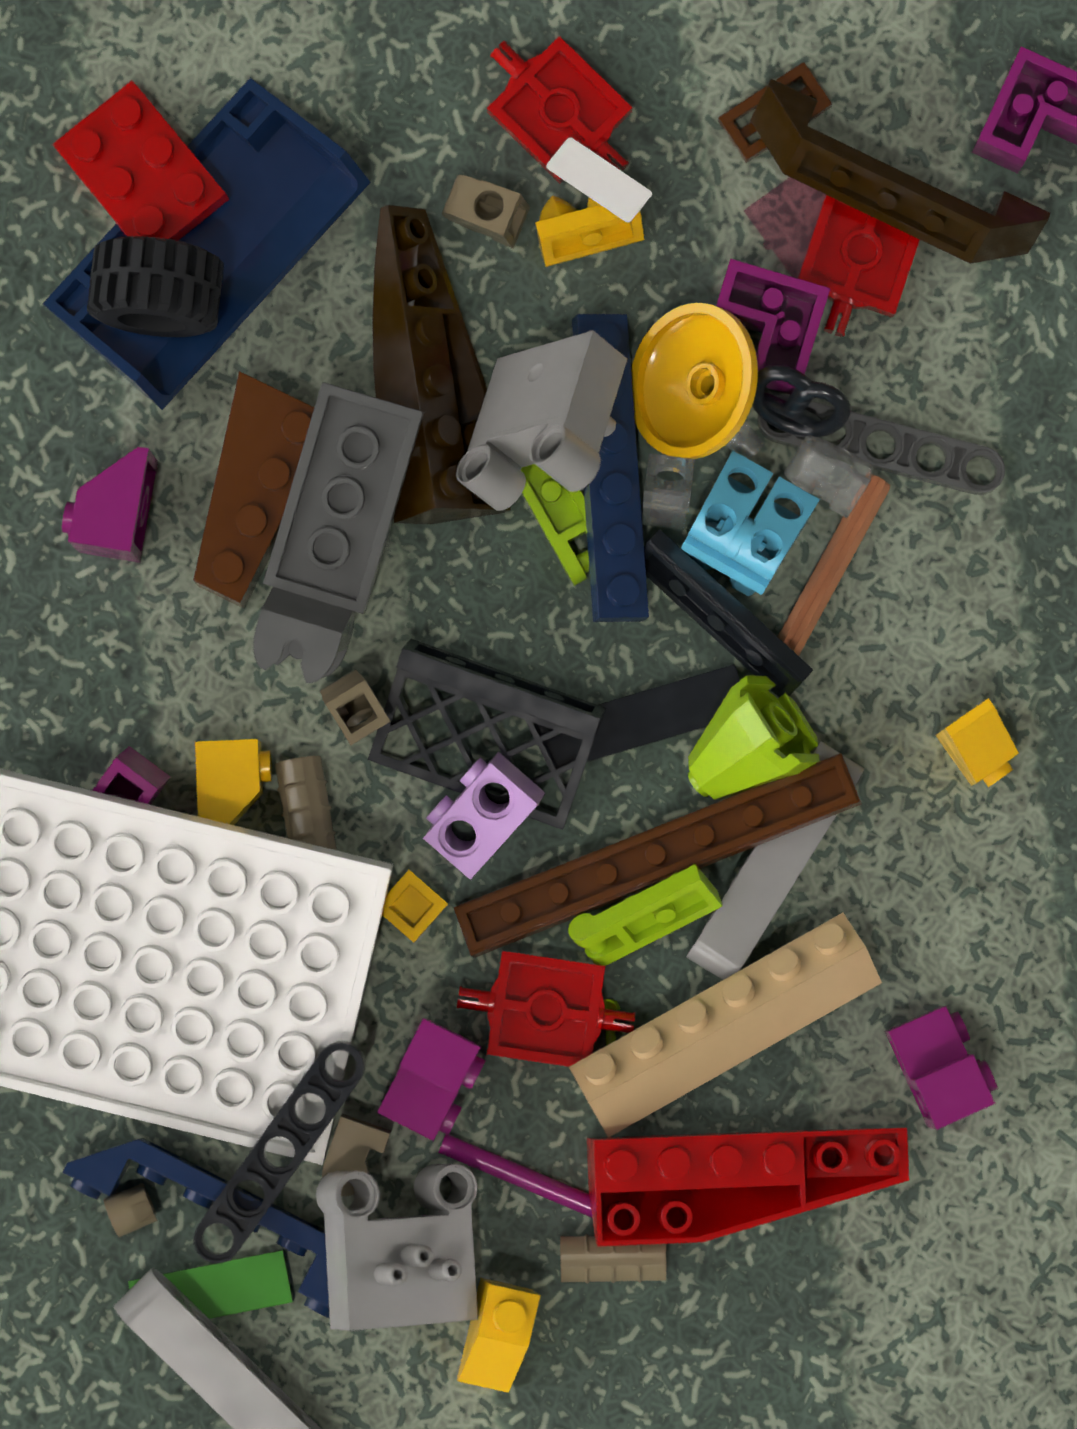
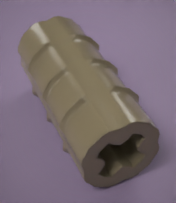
[275,756,337,850]
[560,1234,666,1284]

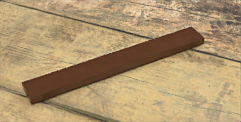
[454,753,862,958]

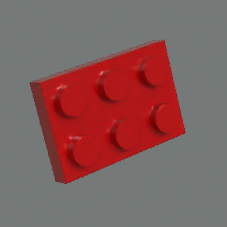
[52,80,229,241]

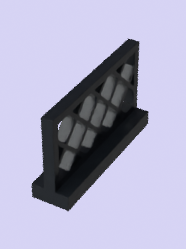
[368,639,606,830]

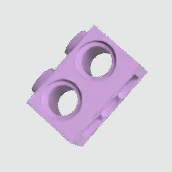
[423,752,545,880]

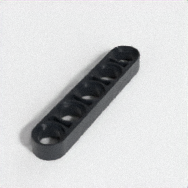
[194,1041,366,1263]

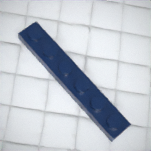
[572,314,649,622]

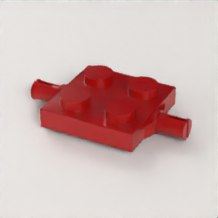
[487,36,632,184]
[798,194,920,337]
[457,951,636,1067]

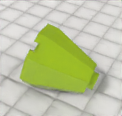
[688,675,820,800]

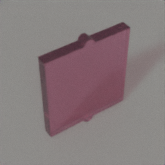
[744,177,825,278]

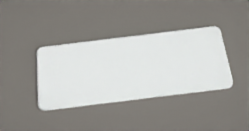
[546,138,652,223]

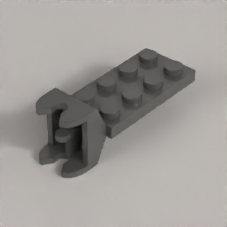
[253,382,425,683]

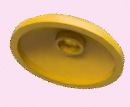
[631,303,758,459]

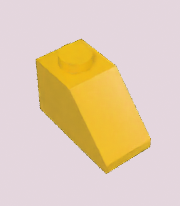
[935,698,1019,787]
[195,739,272,825]
[457,1278,540,1393]

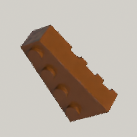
[193,371,314,609]

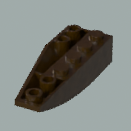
[372,205,511,524]

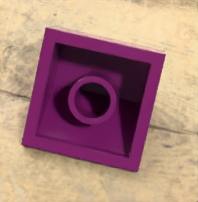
[62,447,158,563]

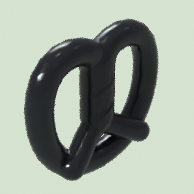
[752,364,851,438]

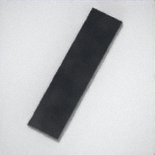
[644,529,813,697]
[537,664,740,770]

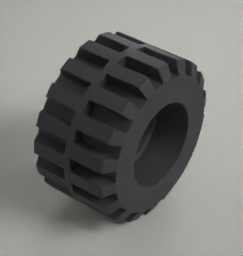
[87,236,224,337]

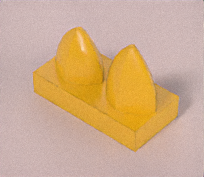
[535,195,644,267]

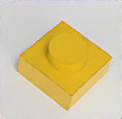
[382,870,448,943]

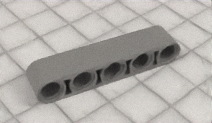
[686,741,865,980]
[114,1268,321,1429]

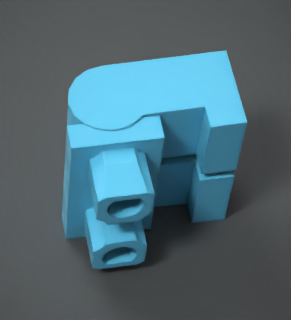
[681,450,820,596]

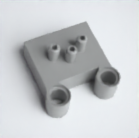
[456,330,627,511]
[316,1164,478,1331]

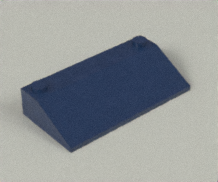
[42,78,371,410]

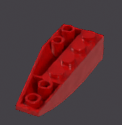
[587,1127,909,1247]

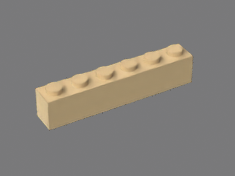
[569,913,882,1138]

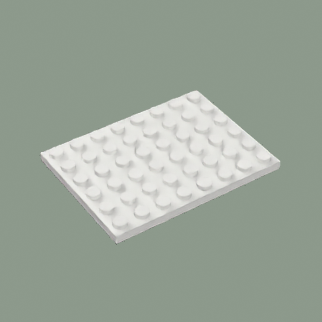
[0,768,393,1165]

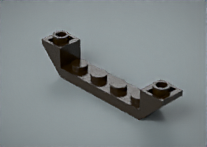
[750,79,1051,264]

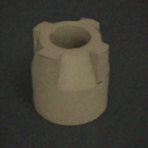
[103,1183,158,1238]

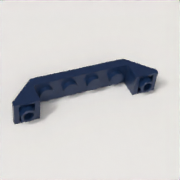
[63,1138,330,1318]

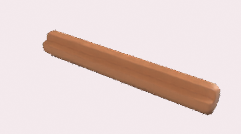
[778,474,890,656]

